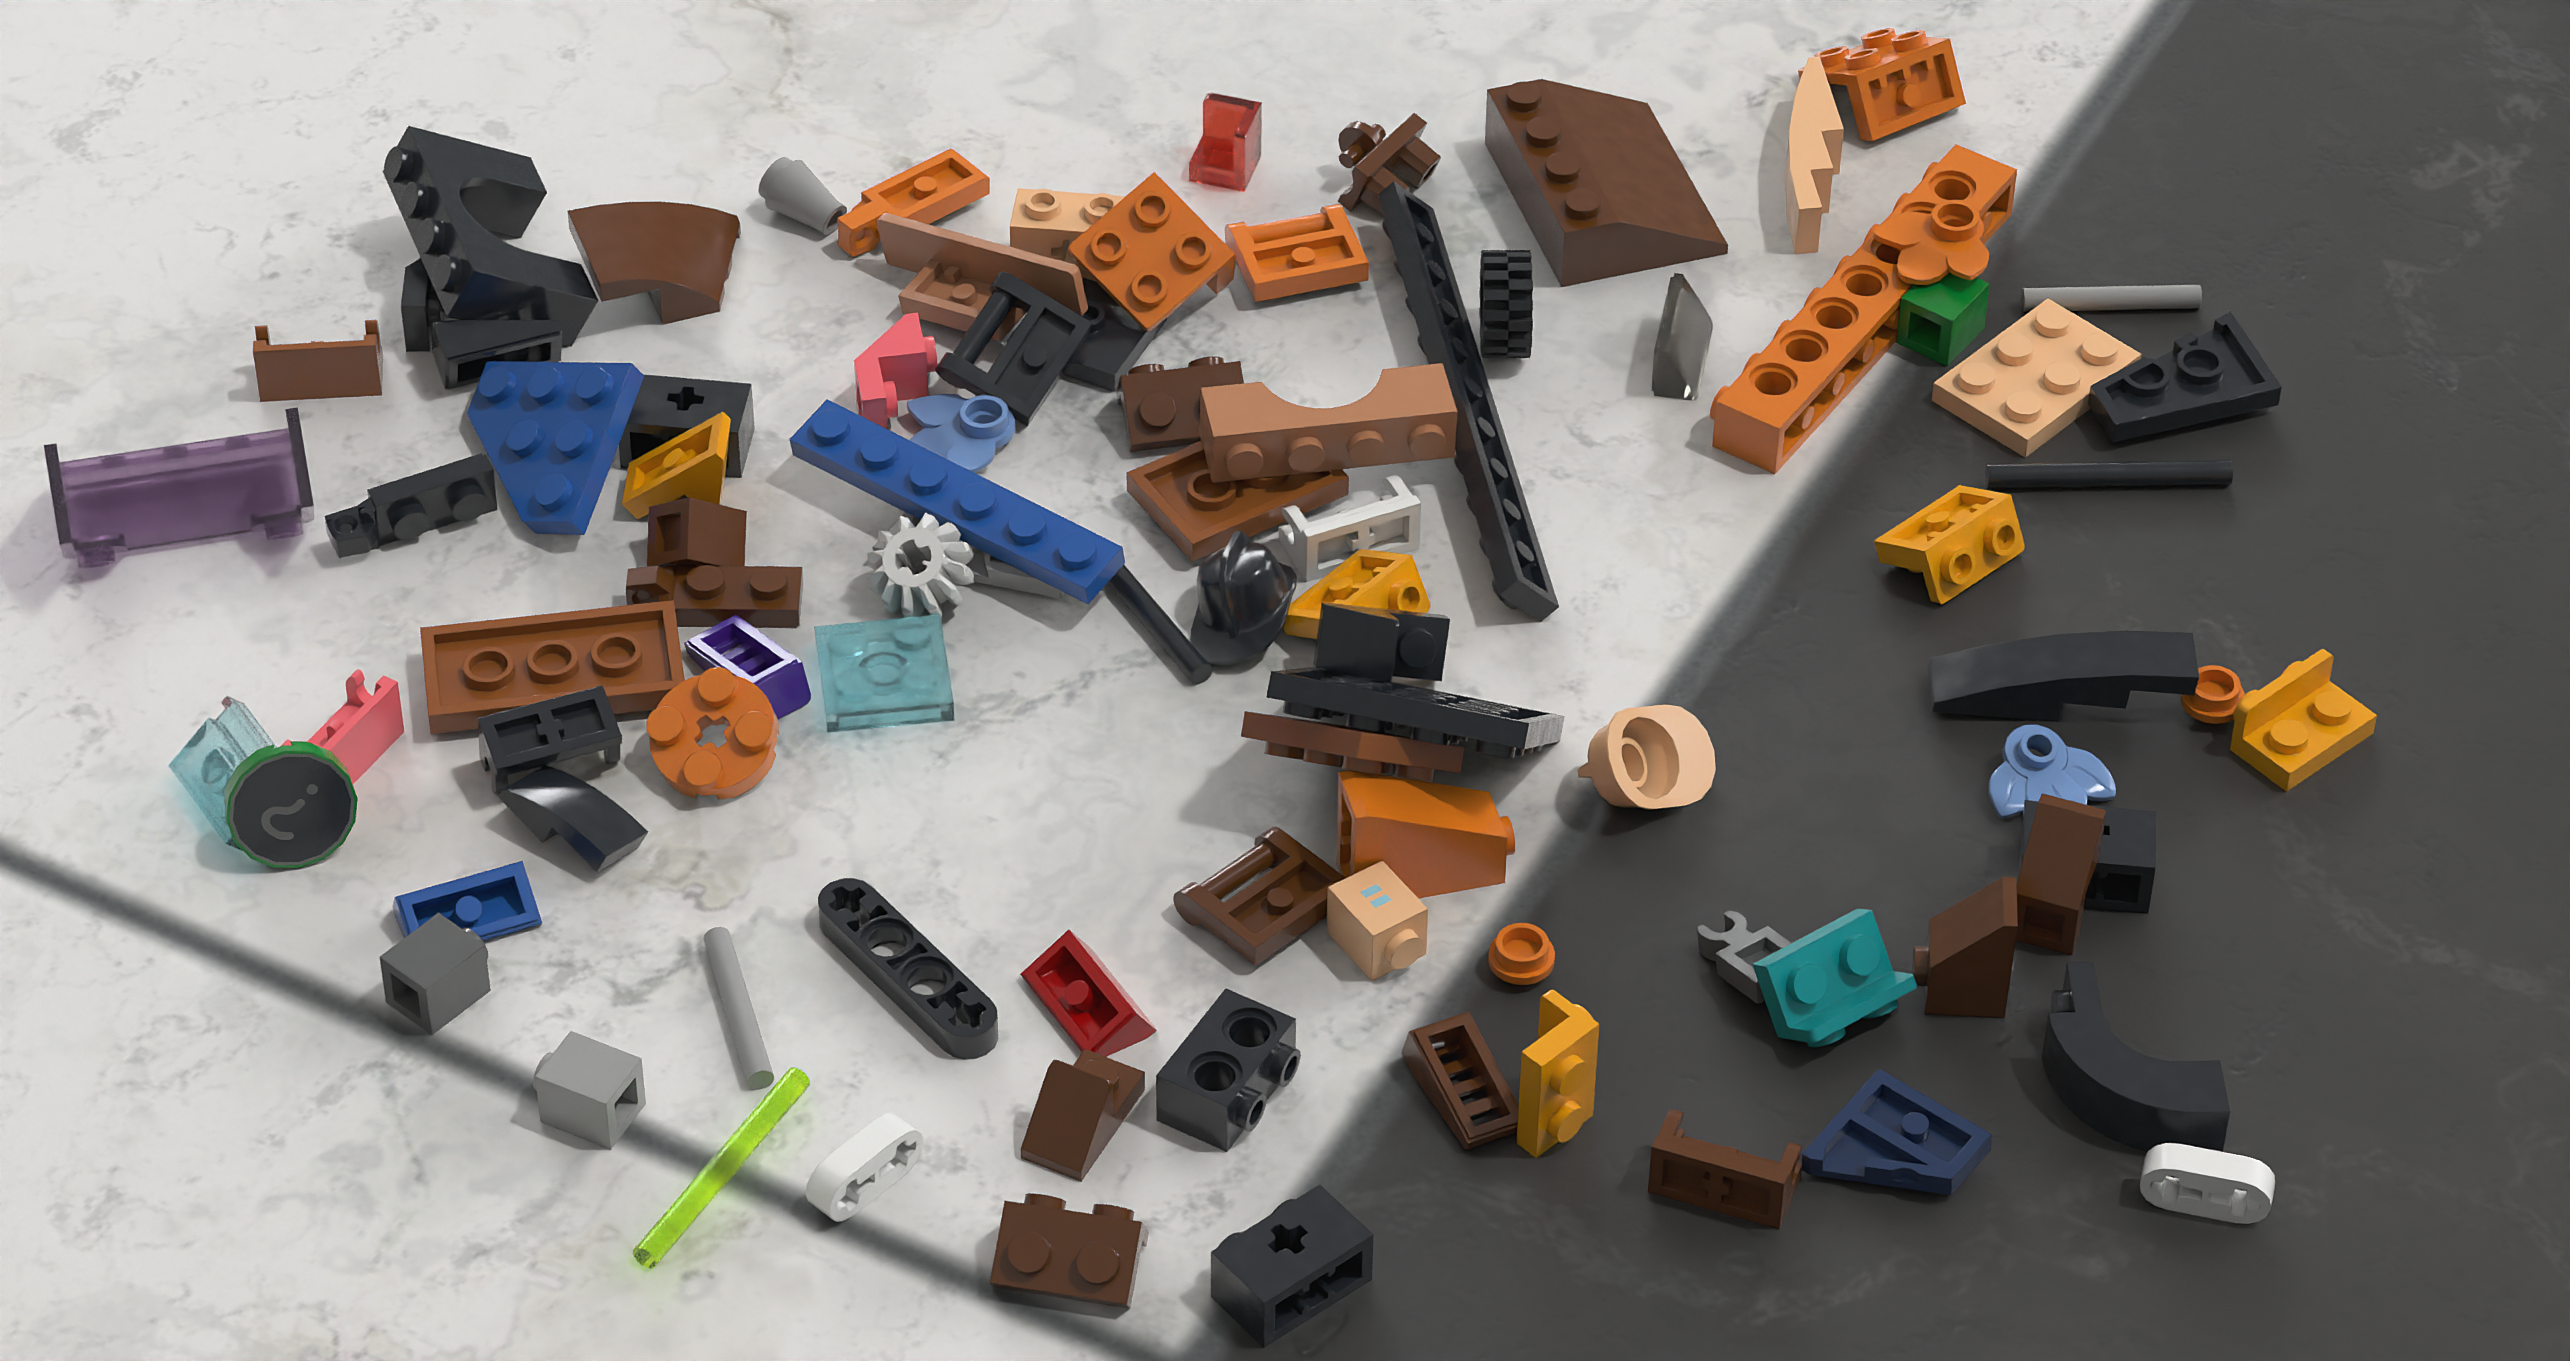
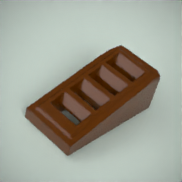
[1401,1011,1519,1150]

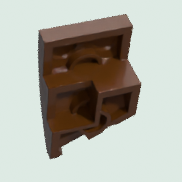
[567,201,741,325]

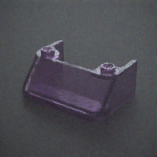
[44,407,314,568]

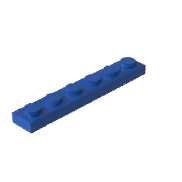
[789,399,1125,605]

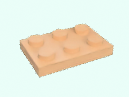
[1932,299,2142,458]

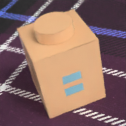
[1327,861,1428,981]

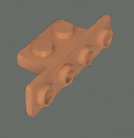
[876,213,1088,342]

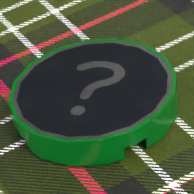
[224,741,358,868]

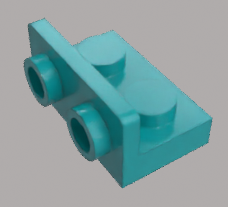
[1752,908,1917,1047]

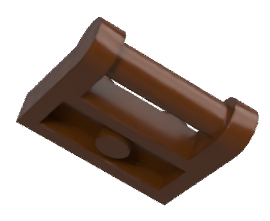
[1173,826,1346,966]

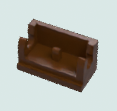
[1648,1109,1803,1229]

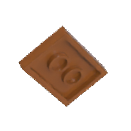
[1126,441,1349,562]
[1241,711,1465,782]

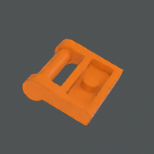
[1225,203,1369,302]

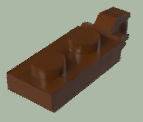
[626,565,803,628]

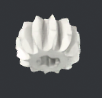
[867,513,974,623]

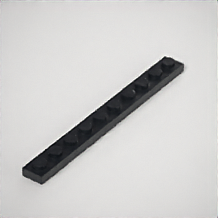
[1377,181,1559,622]

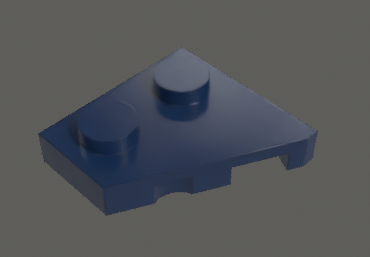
[1802,1069,1992,1195]

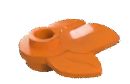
[1873,200,1989,285]

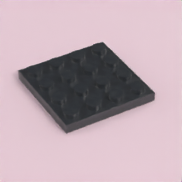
[1266,667,1565,759]

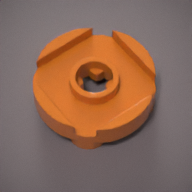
[646,667,779,800]

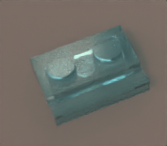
[168,696,277,851]

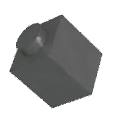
[379,913,491,1035]

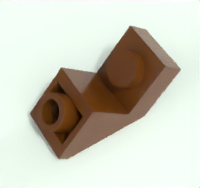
[2016,793,2106,955]

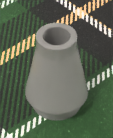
[758,157,847,235]

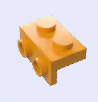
[1517,989,1599,1158]

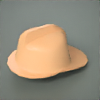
[1577,705,1716,810]

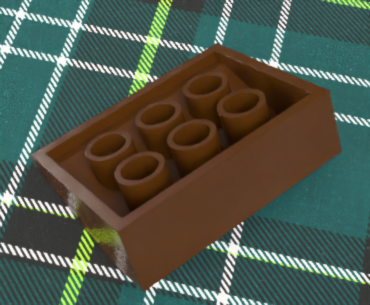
[1485,79,1728,287]

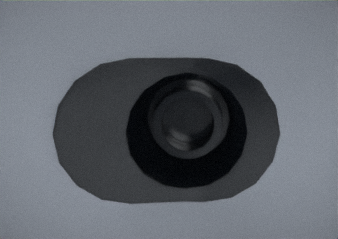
[1190,531,1298,665]

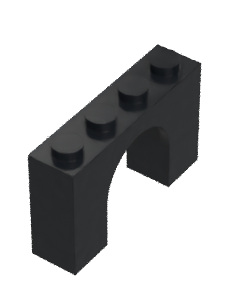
[382,126,599,347]

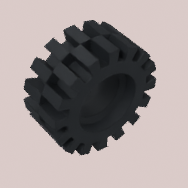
[1479,250,1533,358]

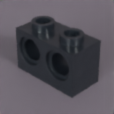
[1156,988,1301,1152]

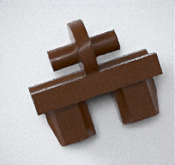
[1337,113,1441,215]

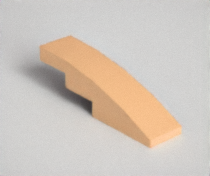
[1785,57,1844,254]

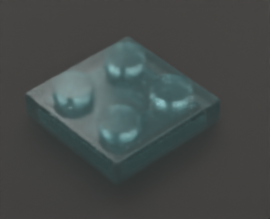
[814,614,954,733]

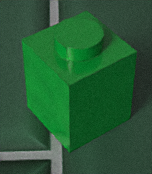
[1896,272,1990,366]

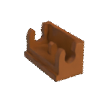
[253,320,383,402]

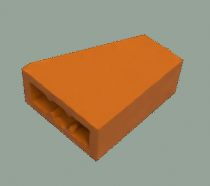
[1336,770,1515,899]

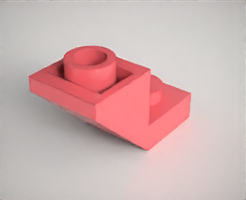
[854,313,938,429]

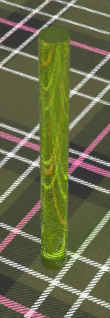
[633,1067,810,1269]

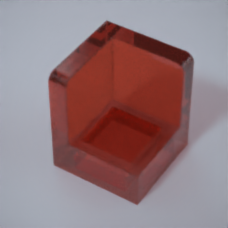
[1189,92,1262,192]

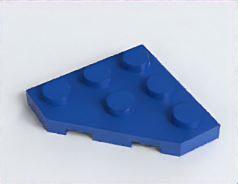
[467,361,644,535]

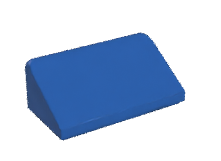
[392,861,542,941]

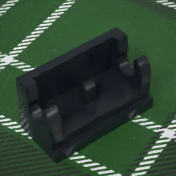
[478,685,622,794]

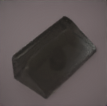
[1651,273,1713,401]

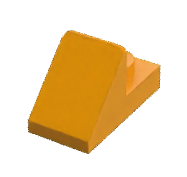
[621,412,731,520]

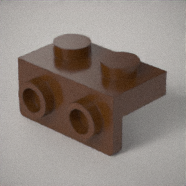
[1116,356,1244,452]
[990,1193,1149,1309]

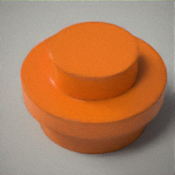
[2180,665,2245,724]
[1488,923,1555,985]

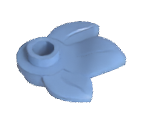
[907,394,1015,473]
[1988,724,2116,819]

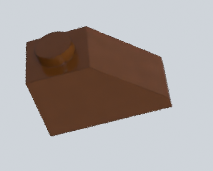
[1912,877,2018,1018]

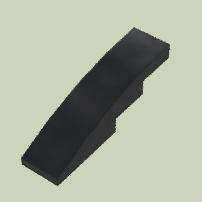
[1927,630,2199,722]

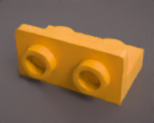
[1874,485,2025,604]
[1283,549,1431,640]
[2230,649,2377,792]

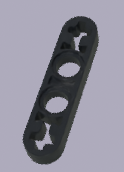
[818,878,998,1059]

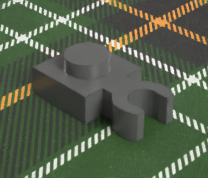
[1697,910,1791,1004]

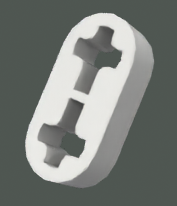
[806,1112,924,1222]
[2140,1143,2275,1224]

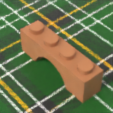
[1200,363,1457,483]

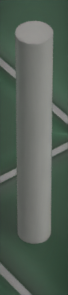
[2021,285,2202,312]
[704,927,774,1090]

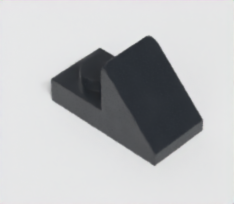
[1313,602,1450,683]

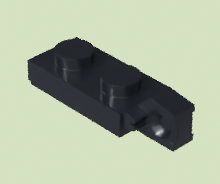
[324,453,498,558]

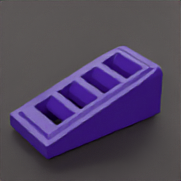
[684,615,811,720]

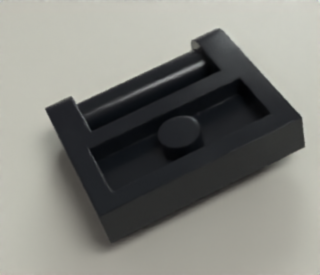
[935,272,1092,426]

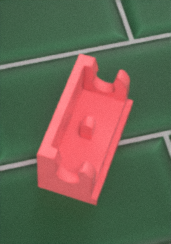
[281,669,404,784]

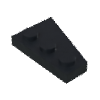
[2088,311,2282,442]

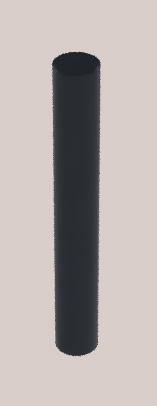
[1108,565,1212,685]

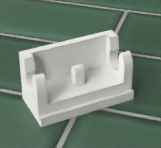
[1278,475,1421,583]

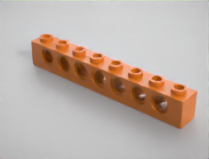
[1710,144,2017,474]

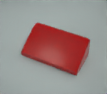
[1020,929,1157,1057]

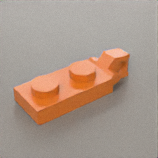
[837,148,990,257]

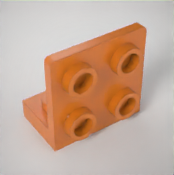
[1798,28,1966,141]
[1069,172,1236,332]

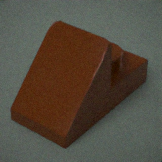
[1021,1049,1145,1182]

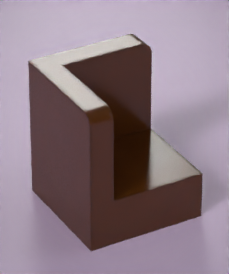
[647,497,747,568]

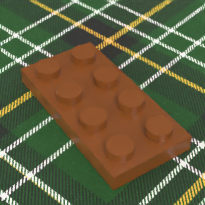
[420,600,685,734]

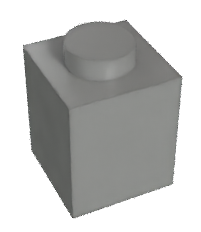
[533,1031,646,1150]

